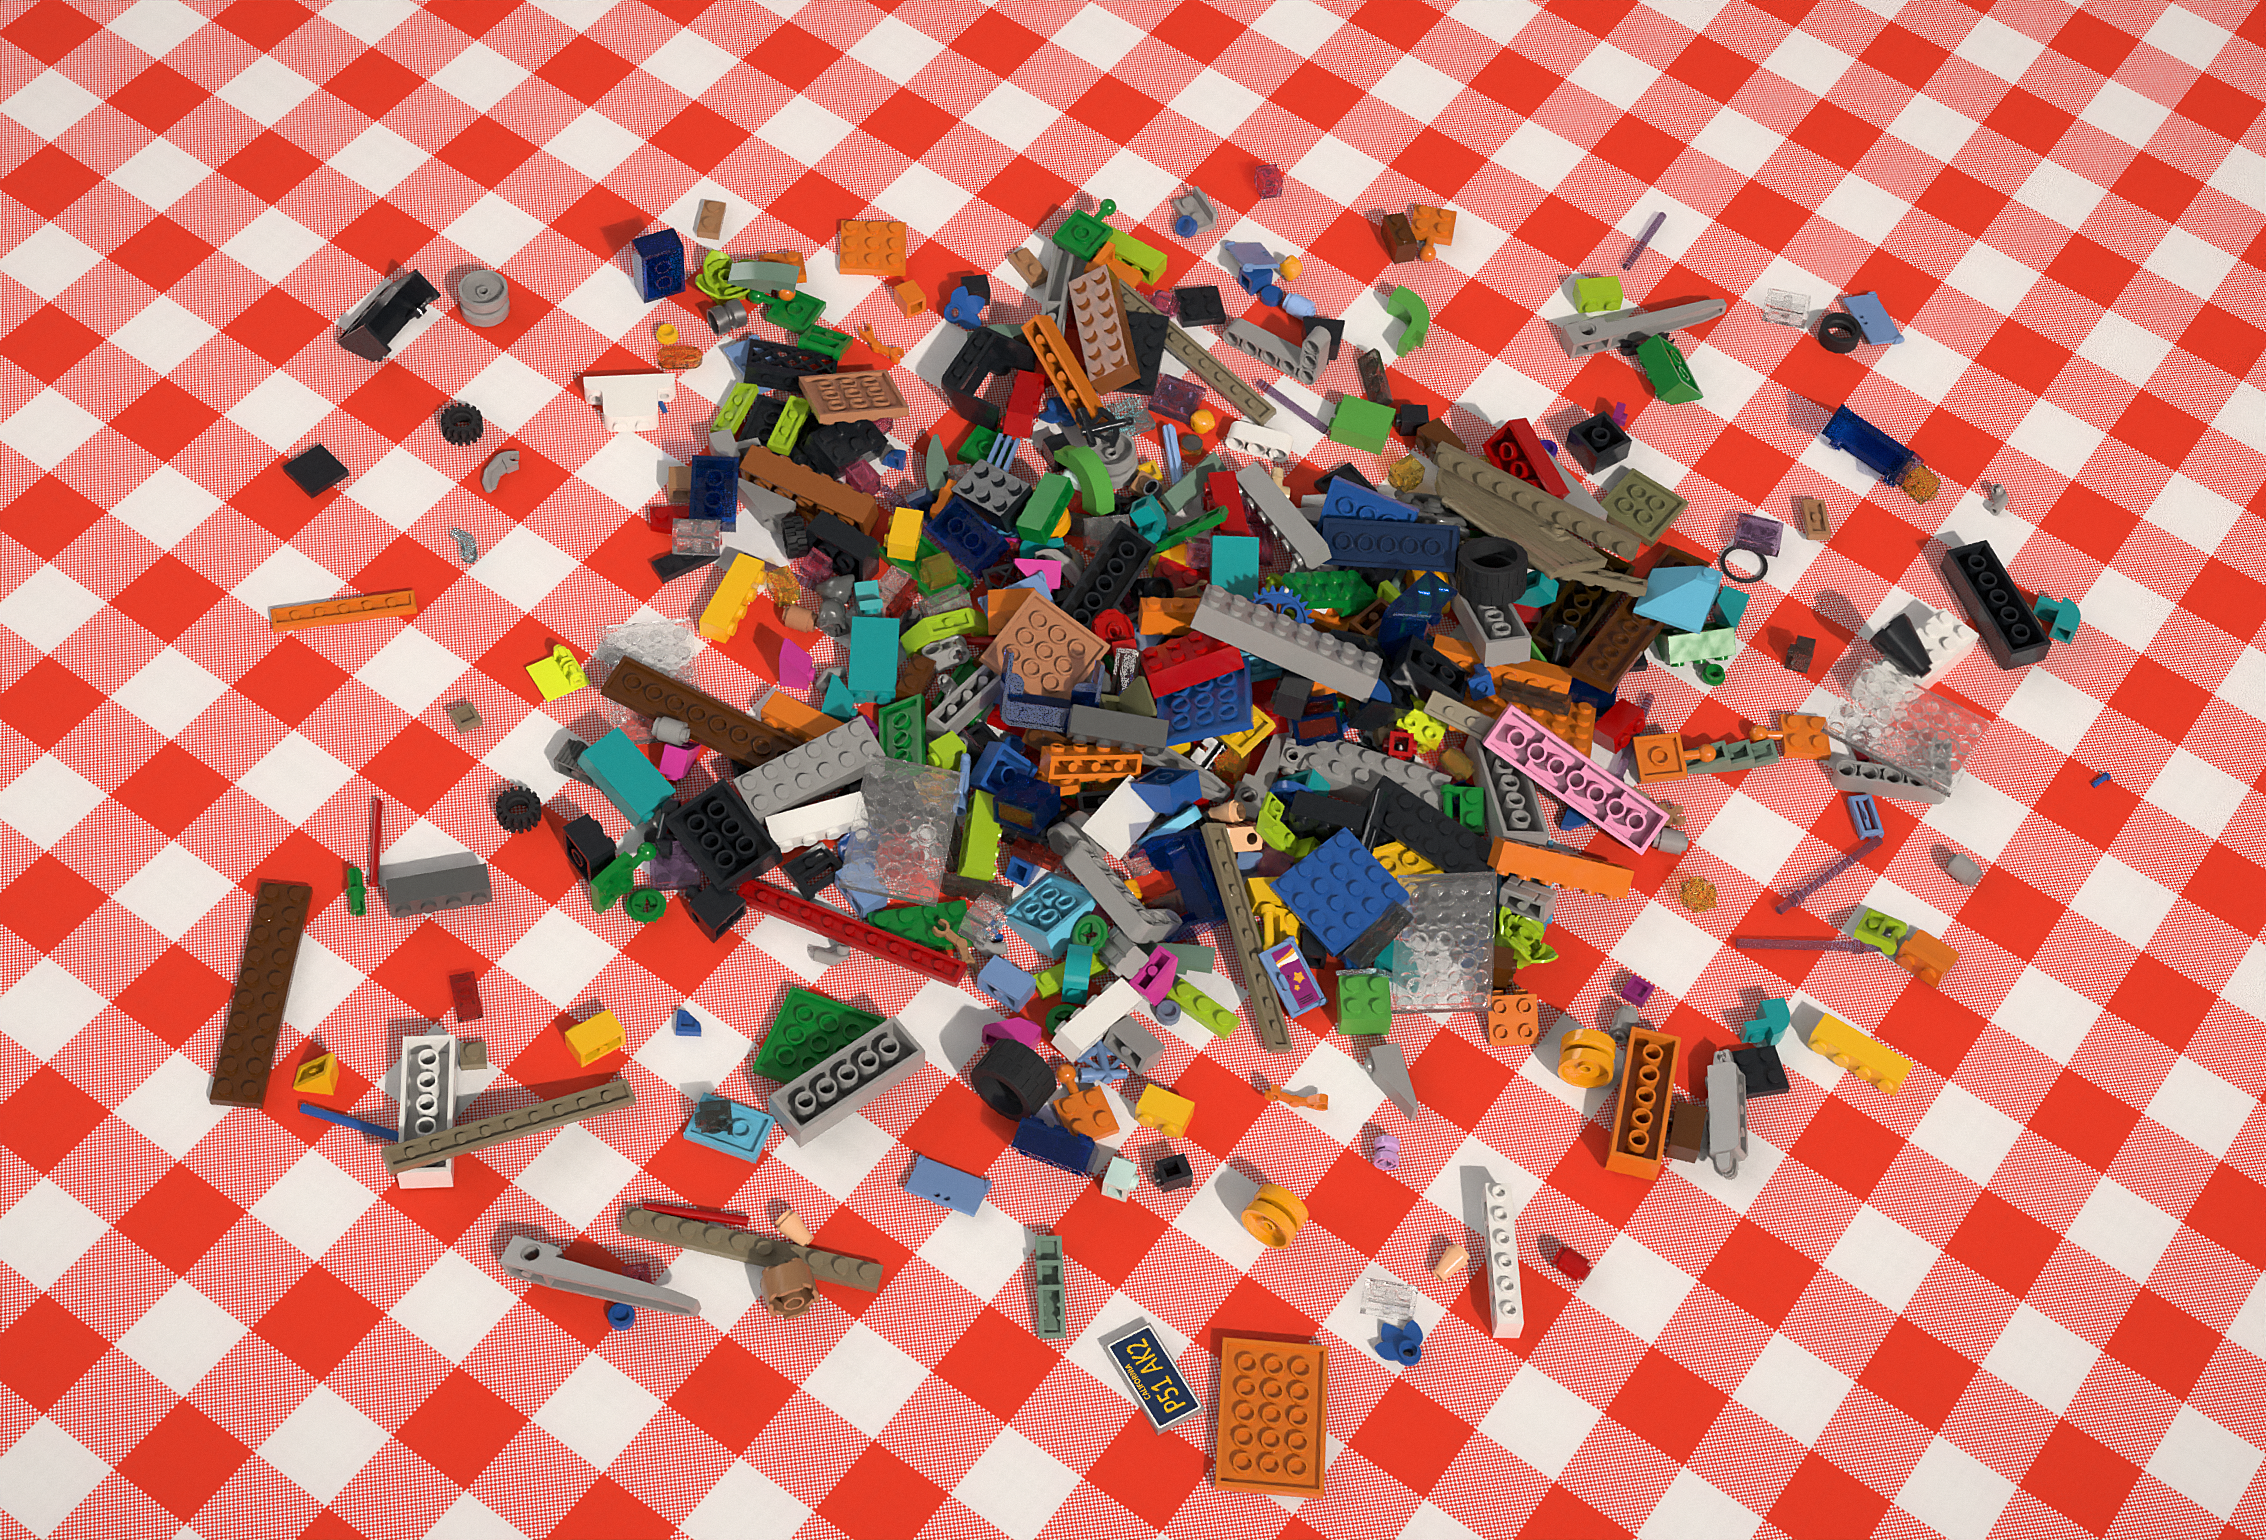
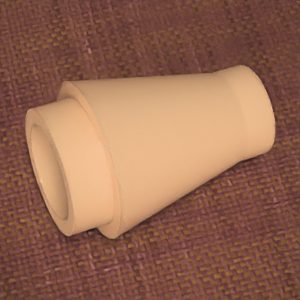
[1208,800,1246,824]
[775,1209,814,1247]
[1432,1243,1470,1283]

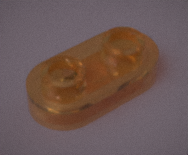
[657,346,703,369]

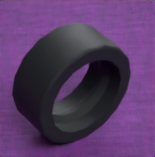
[1818,312,1862,354]

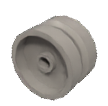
[458,270,510,327]
[1088,431,1139,489]
[1047,811,1107,873]

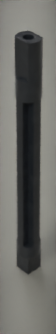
[1326,789,1390,957]

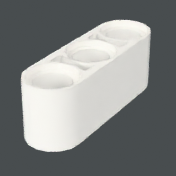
[1225,421,1294,462]

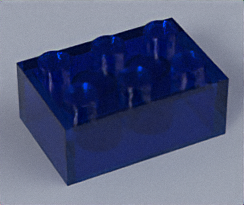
[632,227,686,304]
[689,455,740,532]
[925,495,1011,580]
[1011,1115,1100,1180]

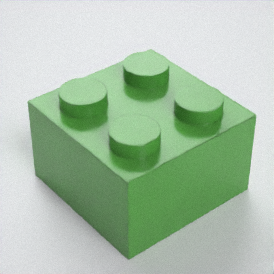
[1336,976,1392,1035]

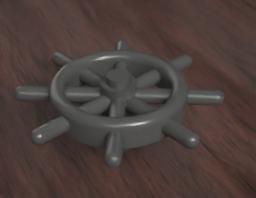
[1394,490,1480,538]

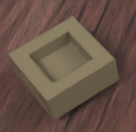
[449,702,483,734]
[460,1042,487,1071]

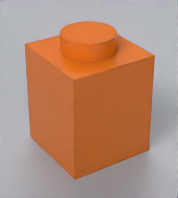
[894,279,926,319]

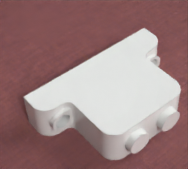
[583,373,676,432]

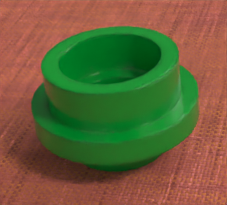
[1702,664,1725,686]

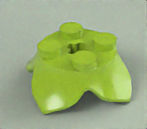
[695,249,757,306]
[1493,906,1559,969]

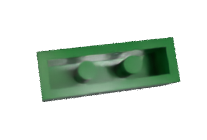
[1016,472,1075,545]

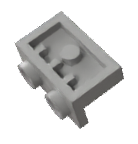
[1173,186,1218,236]

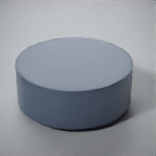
[1155,1000,1181,1026]

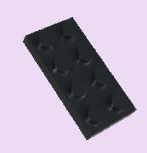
[1113,311,1170,396]

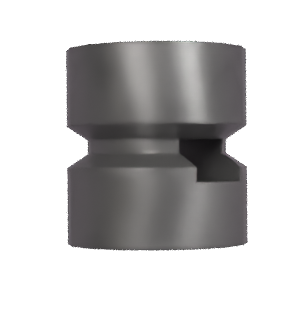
[707,298,748,336]

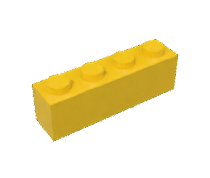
[699,553,767,644]
[1807,1013,1914,1097]

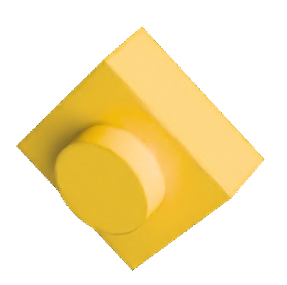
[1137,459,1164,482]

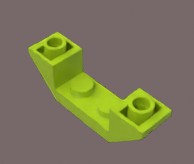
[900,608,989,658]
[1256,791,1322,864]

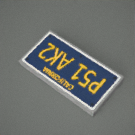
[1103,1322,1204,1436]

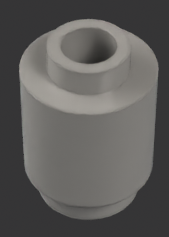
[652,716,690,746]
[1652,827,1689,855]
[1946,853,1984,887]
[1609,1005,1639,1043]

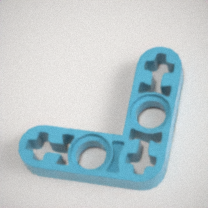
[1136,804,1202,852]

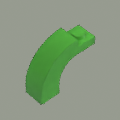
[1386,285,1430,358]
[1054,445,1115,517]

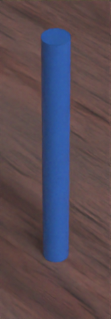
[300,1103,399,1142]

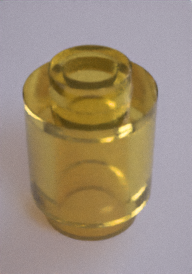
[1439,746,1475,781]

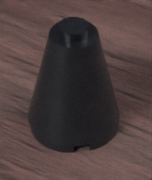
[1869,613,1933,679]

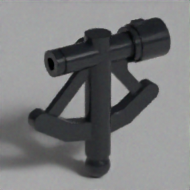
[1075,407,1134,448]

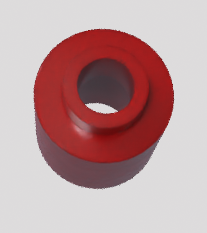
[1552,1246,1592,1283]

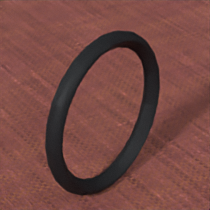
[1720,544,1768,583]

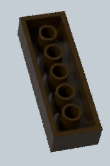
[1530,546,1635,668]

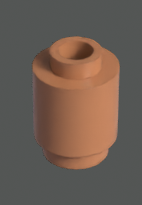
[782,604,819,633]

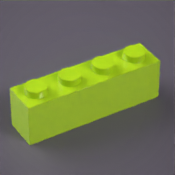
[1094,221,1167,286]
[956,789,1005,888]

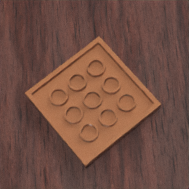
[799,369,909,425]
[979,590,1111,717]

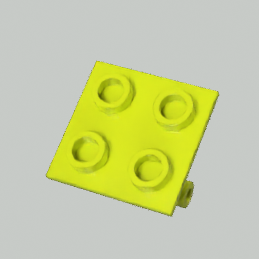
[526,644,591,702]
[1394,694,1448,754]

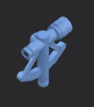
[952,753,971,817]
[1076,1039,1128,1084]

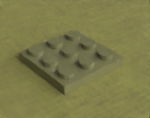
[1600,468,1689,548]

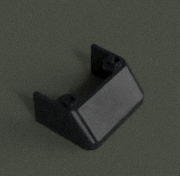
[336,269,441,362]
[941,327,1038,432]
[1329,629,1414,731]

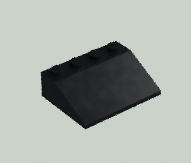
[663,778,784,893]

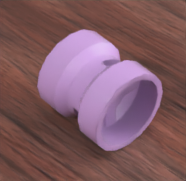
[1373,1135,1400,1170]

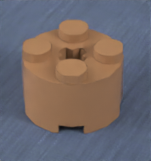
[760,1258,820,1319]

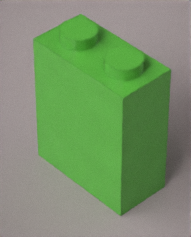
[1328,394,1396,455]

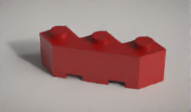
[1000,370,1047,440]

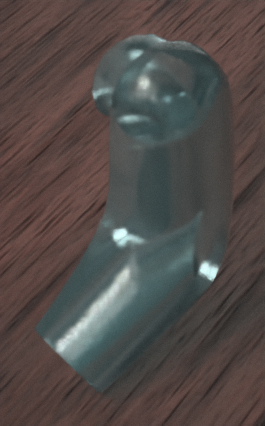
[450,528,478,564]

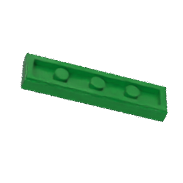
[1152,505,1229,556]

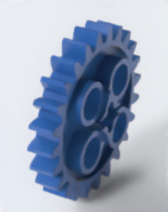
[1247,585,1314,663]

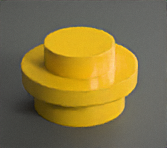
[656,324,679,345]

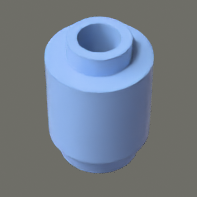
[1282,293,1316,321]

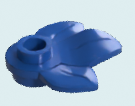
[944,286,985,329]
[1038,397,1077,427]
[1374,1320,1423,1366]

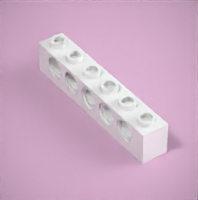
[1481,1183,1524,1338]

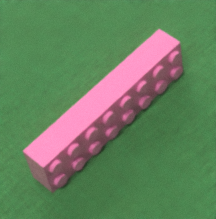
[1482,702,1670,855]

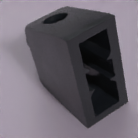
[1301,317,1345,365]
[685,883,746,943]

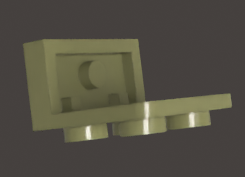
[1095,676,1157,718]

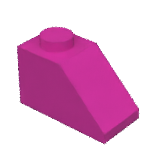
[1013,558,1061,594]
[779,638,816,690]
[659,741,701,781]
[1128,945,1178,1008]
[981,1017,1042,1050]

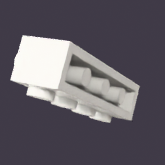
[765,792,869,853]
[1051,977,1143,1064]

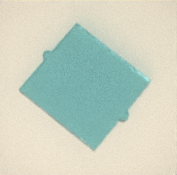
[1336,968,1392,978]

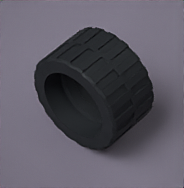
[1456,536,1528,607]
[971,1038,1057,1123]

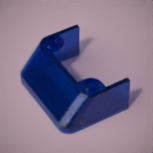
[1821,404,1925,488]
[1377,570,1458,666]
[1000,647,1105,733]
[1128,829,1228,943]

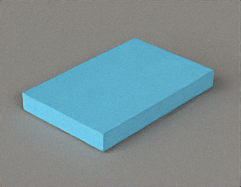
[683,1092,776,1164]

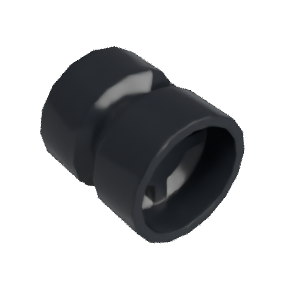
[1130,577,1174,608]

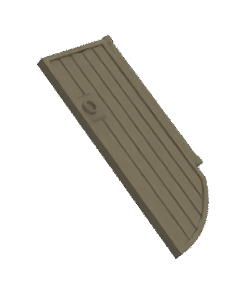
[1434,467,1608,580]

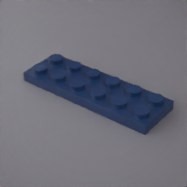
[1322,518,1460,573]

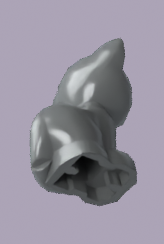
[816,574,855,637]

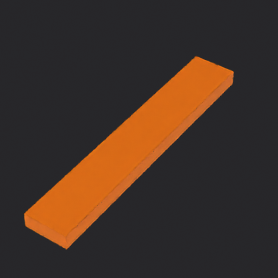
[270,590,418,633]

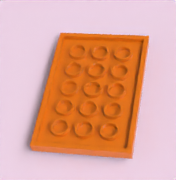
[1448,684,1596,758]
[1214,1337,1329,1499]

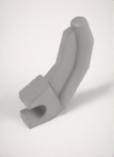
[482,451,520,493]
[1034,549,1082,586]

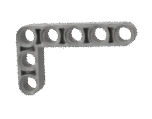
[1222,318,1331,385]
[1831,736,1952,804]
[1063,840,1182,943]

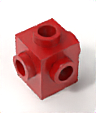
[1382,728,1417,761]

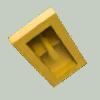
[293,1052,339,1095]

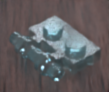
[1105,397,1156,437]

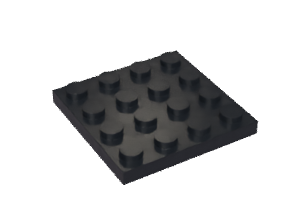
[738,395,826,475]

